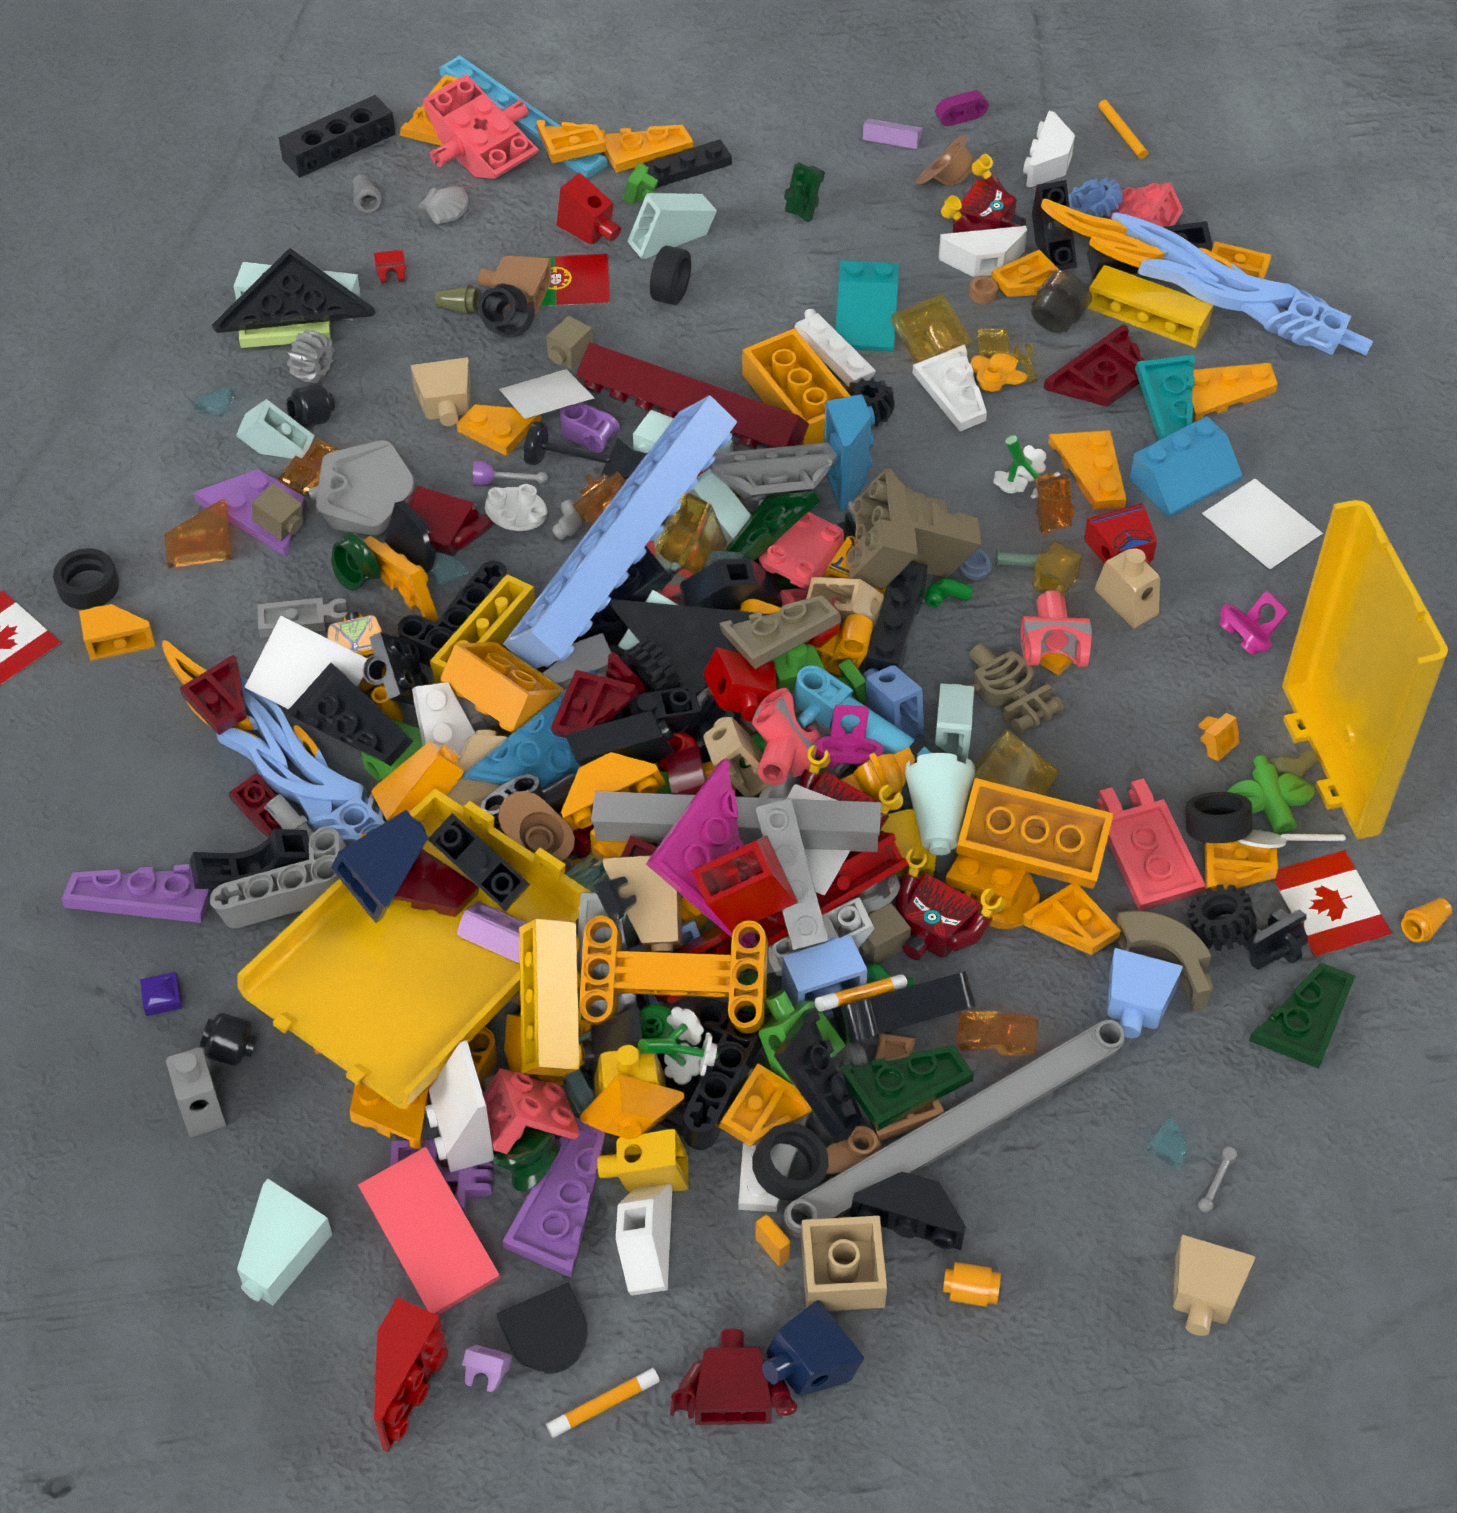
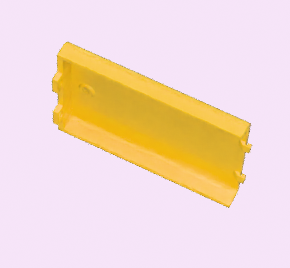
[1282,500,1448,840]
[237,788,592,1109]

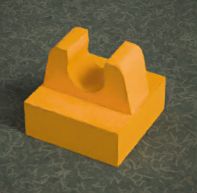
[1198,713,1240,762]

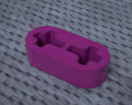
[935,90,989,126]

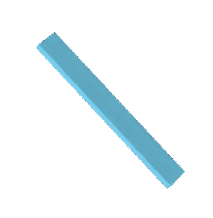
[439,55,608,179]

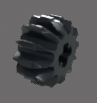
[846,377,895,427]

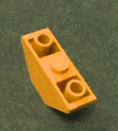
[561,752,666,831]

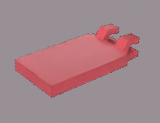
[1096,778,1205,911]

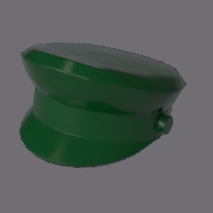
[331,531,381,591]
[493,1126,561,1191]

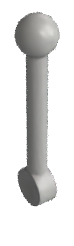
[1198,1147,1237,1213]

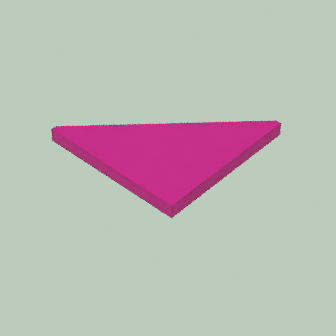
[646,758,759,949]

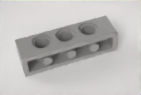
[755,798,828,950]

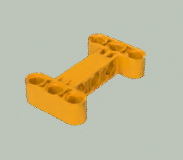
[579,915,768,1034]

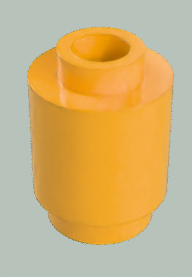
[943,1262,1001,1307]

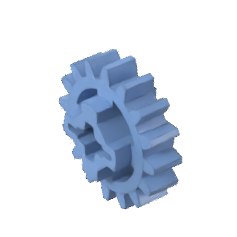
[1068,177,1123,218]

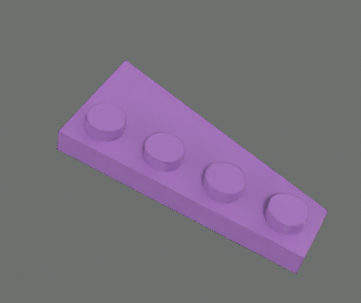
[62,864,214,923]
[502,1117,607,1278]

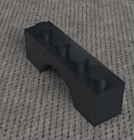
[865,562,928,672]

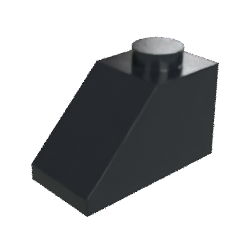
[582,1008,643,1080]

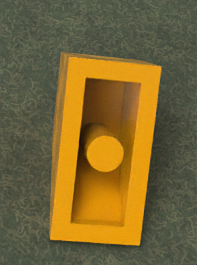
[79,604,156,661]

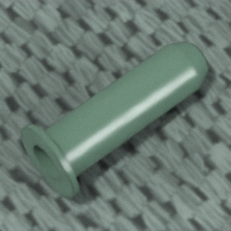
[995,549,1042,568]

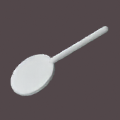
[1238,829,1346,848]

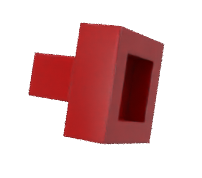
[374,250,406,284]

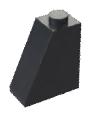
[566,711,675,767]

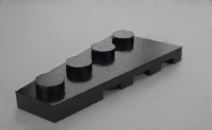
[286,663,414,766]

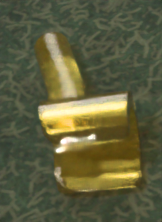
[1013,343,1037,382]

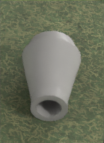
[352,175,382,213]

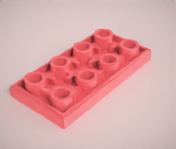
[358,1147,501,1315]

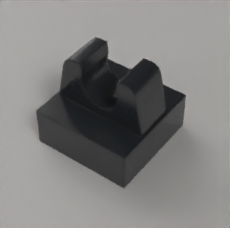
[593,877,637,921]

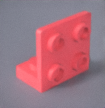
[1104,182,1183,227]
[483,1068,580,1154]

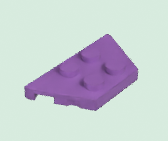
[194,469,306,556]

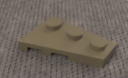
[719,595,841,669]

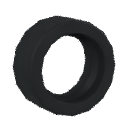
[650,245,691,305]
[53,548,119,610]
[1185,792,1253,843]
[752,1123,829,1201]

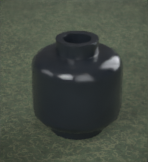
[286,384,335,427]
[200,1013,258,1066]

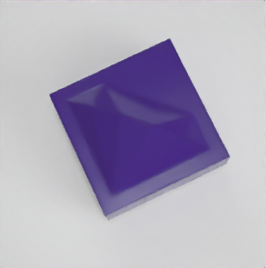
[140,972,182,1016]

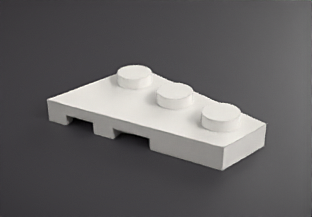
[912,344,987,431]
[412,682,476,755]

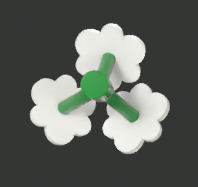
[993,435,1060,499]
[638,1007,718,1085]

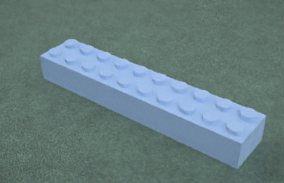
[503,395,737,669]

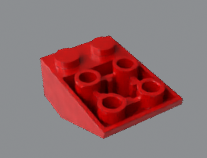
[374,1297,448,1452]

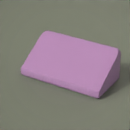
[862,119,923,149]
[457,901,527,963]

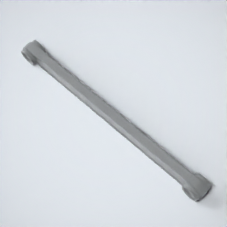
[782,1020,1125,1238]

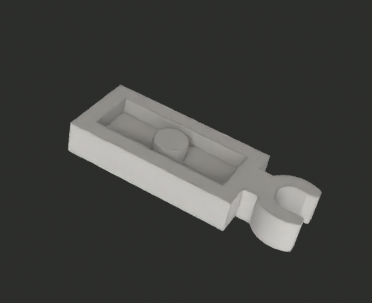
[257,597,347,638]

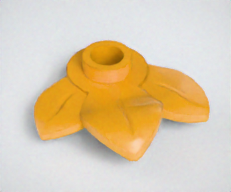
[970,353,1028,392]

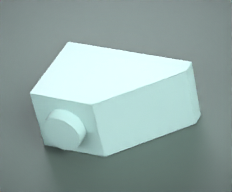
[236,399,314,460]

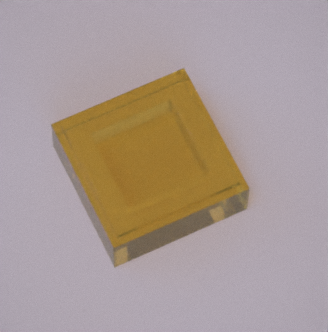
[977,329,1009,358]

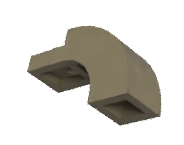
[1116,911,1213,1011]

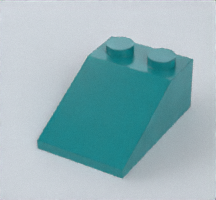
[835,260,899,352]

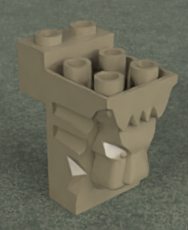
[846,468,981,589]

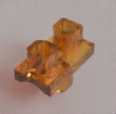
[573,471,626,524]
[1035,473,1075,535]

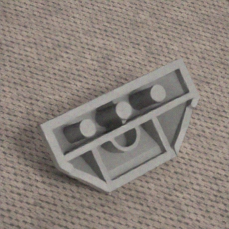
[709,442,837,501]

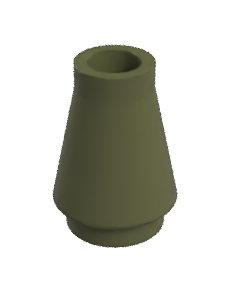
[435,285,481,315]

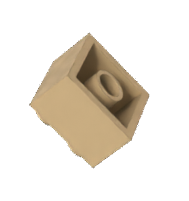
[801,1216,887,1311]

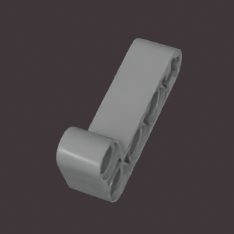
[210,826,347,928]

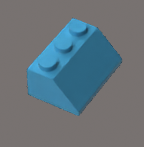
[824,394,875,511]
[1129,416,1242,518]

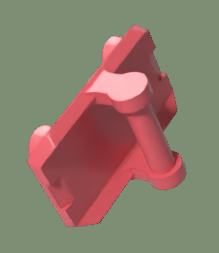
[758,512,844,589]

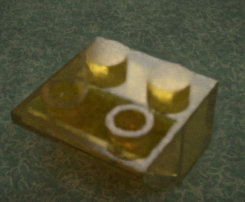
[654,493,727,574]

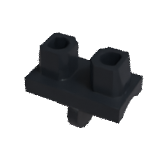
[1242,909,1308,970]

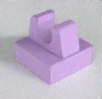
[462,1345,513,1392]

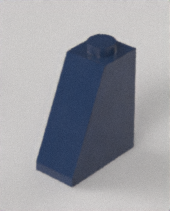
[331,810,429,923]

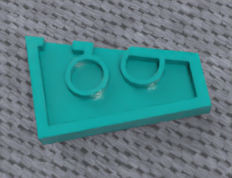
[1135,354,1195,441]

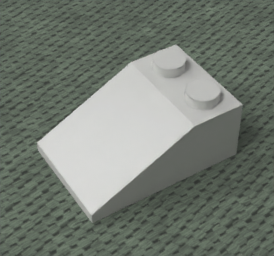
[425,1041,494,1172]

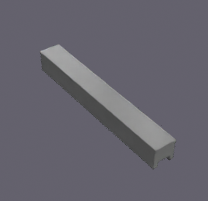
[591,791,881,852]

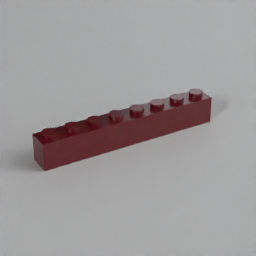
[575,342,809,450]

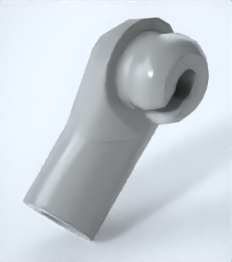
[553,499,583,540]

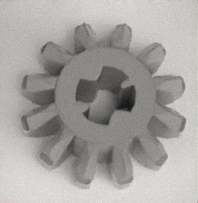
[287,330,335,383]

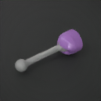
[472,460,548,486]

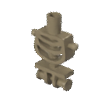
[967,643,1064,735]

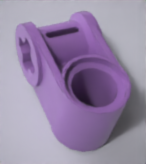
[560,402,620,453]

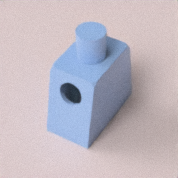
[1107,948,1183,1038]

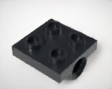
[362,632,430,705]

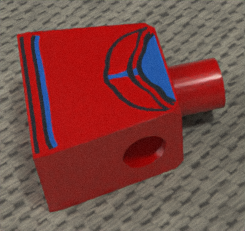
[1084,503,1157,568]

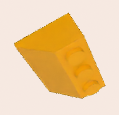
[440,642,565,732]

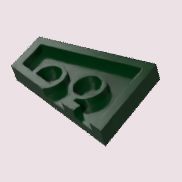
[718,491,820,561]
[1249,963,1355,1069]
[838,1045,974,1131]

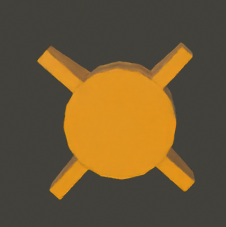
[841,747,915,803]

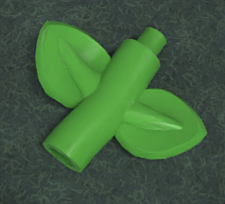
[1227,755,1315,834]

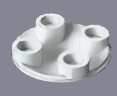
[485,484,548,531]

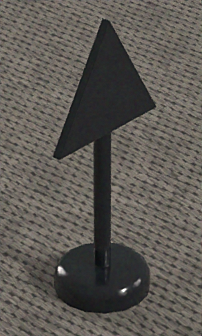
[524,421,643,485]

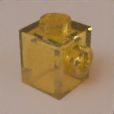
[1032,542,1082,596]

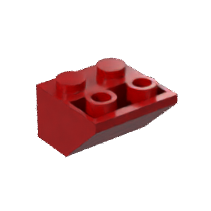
[691,835,798,933]

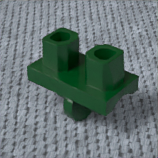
[784,162,825,222]

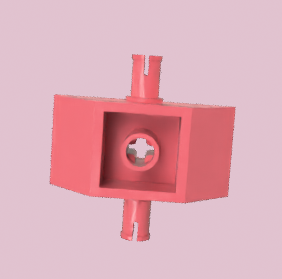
[423,74,539,179]

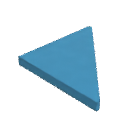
[462,670,598,787]

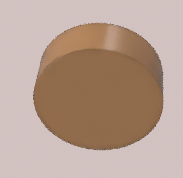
[968,276,999,304]

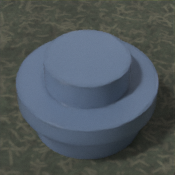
[959,550,992,580]

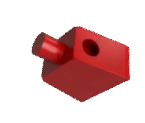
[556,172,621,244]
[703,647,776,722]

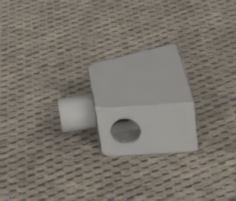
[165,1047,226,1138]

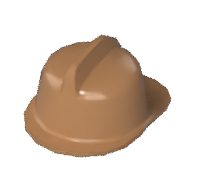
[915,135,976,186]
[498,791,575,862]

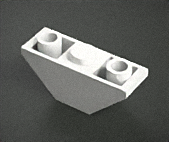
[1023,111,1075,187]
[938,226,1027,277]
[768,897,875,976]
[616,1183,673,1296]

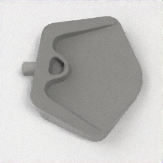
[308,440,414,535]

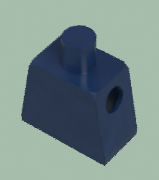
[762,1300,864,1396]

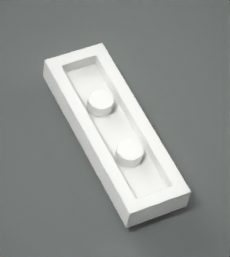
[794,313,876,387]

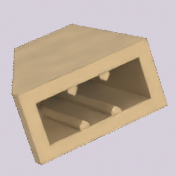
[447,730,507,824]
[603,856,683,953]

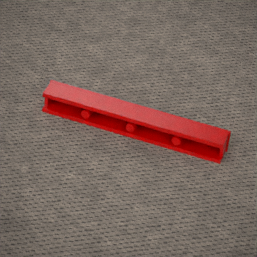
[655,830,909,1005]

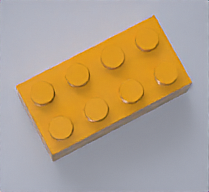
[742,328,850,445]
[956,778,1114,889]

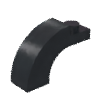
[189,829,309,889]

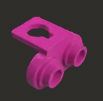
[1219,592,1289,655]
[815,705,884,767]

